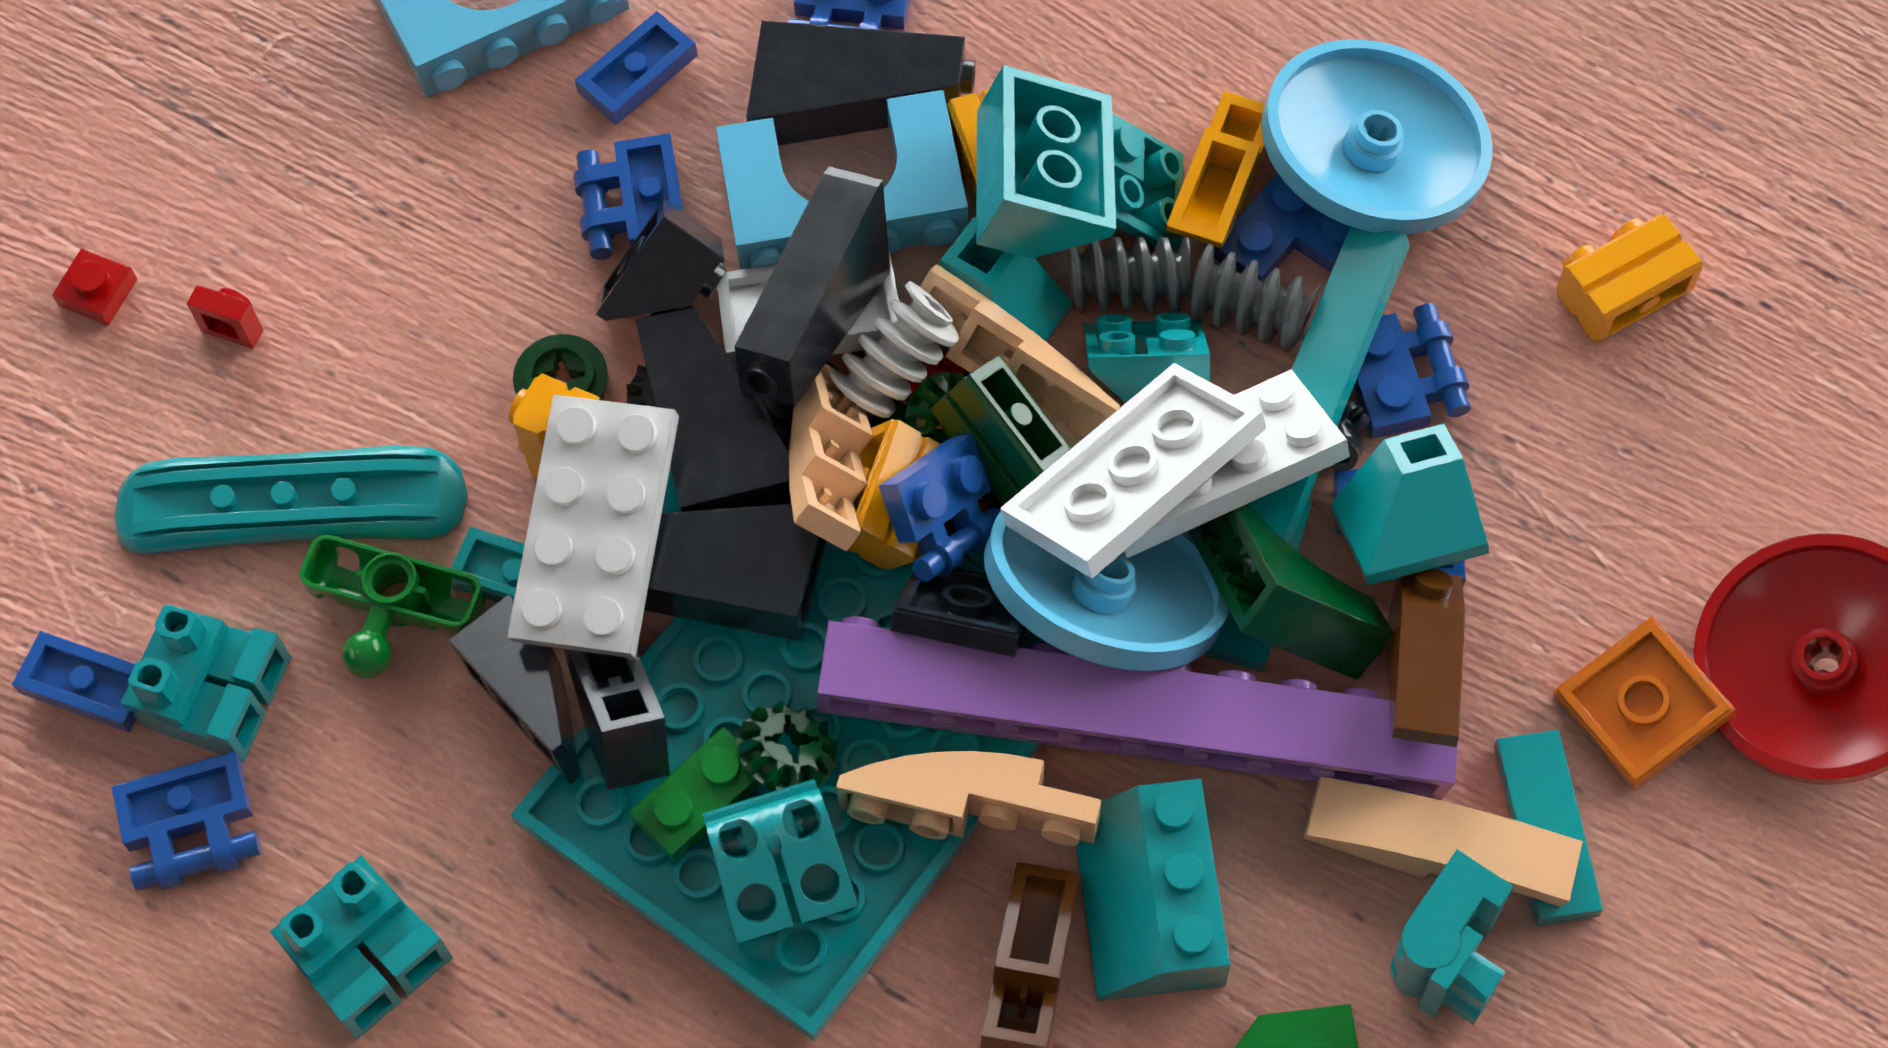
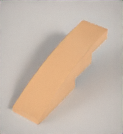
[910,264,1121,448]
[789,364,873,551]
[1303,776,1583,907]

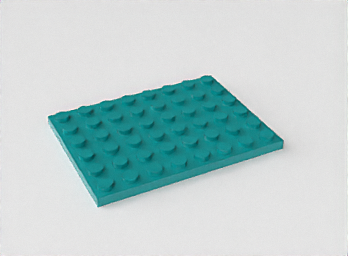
[510,527,1071,1042]

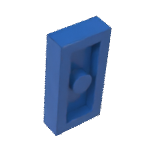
[575,11,698,125]
[12,630,136,732]

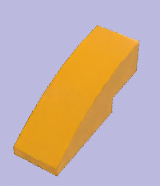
[1166,91,1267,249]

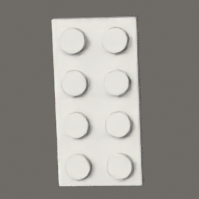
[1000,363,1267,579]
[1123,369,1350,558]
[507,394,679,658]

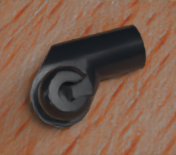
[1331,400,1370,472]

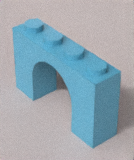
[375,0,629,98]
[716,90,968,270]

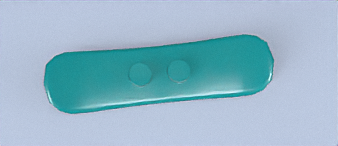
[114,445,468,555]

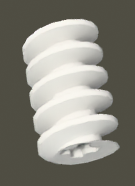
[829,281,959,418]

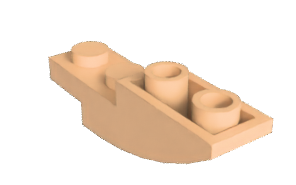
[836,751,1101,846]

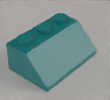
[976,65,1116,259]
[1076,778,1231,1002]

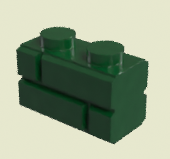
[930,355,1072,505]

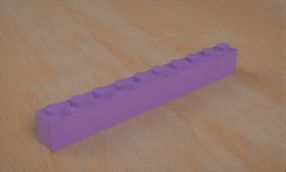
[816,616,1458,800]

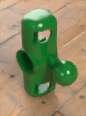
[299,535,486,678]

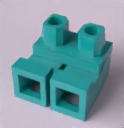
[120,604,292,763]
[702,779,859,944]
[1390,849,1514,1025]
[270,855,453,1041]

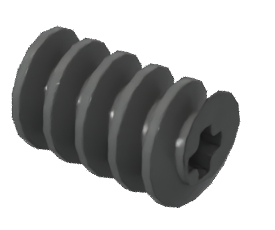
[1069,237,1190,311]
[1188,244,1320,352]

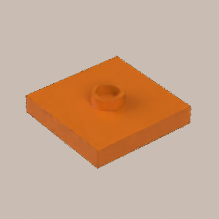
[1553,616,1736,791]

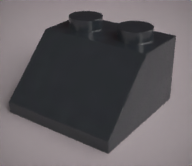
[596,198,726,321]

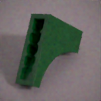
[1188,503,1394,680]

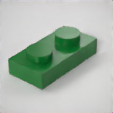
[629,727,761,863]

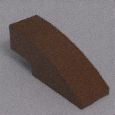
[980,862,1080,1048]

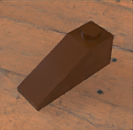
[1386,568,1465,747]

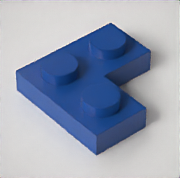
[1214,173,1350,281]

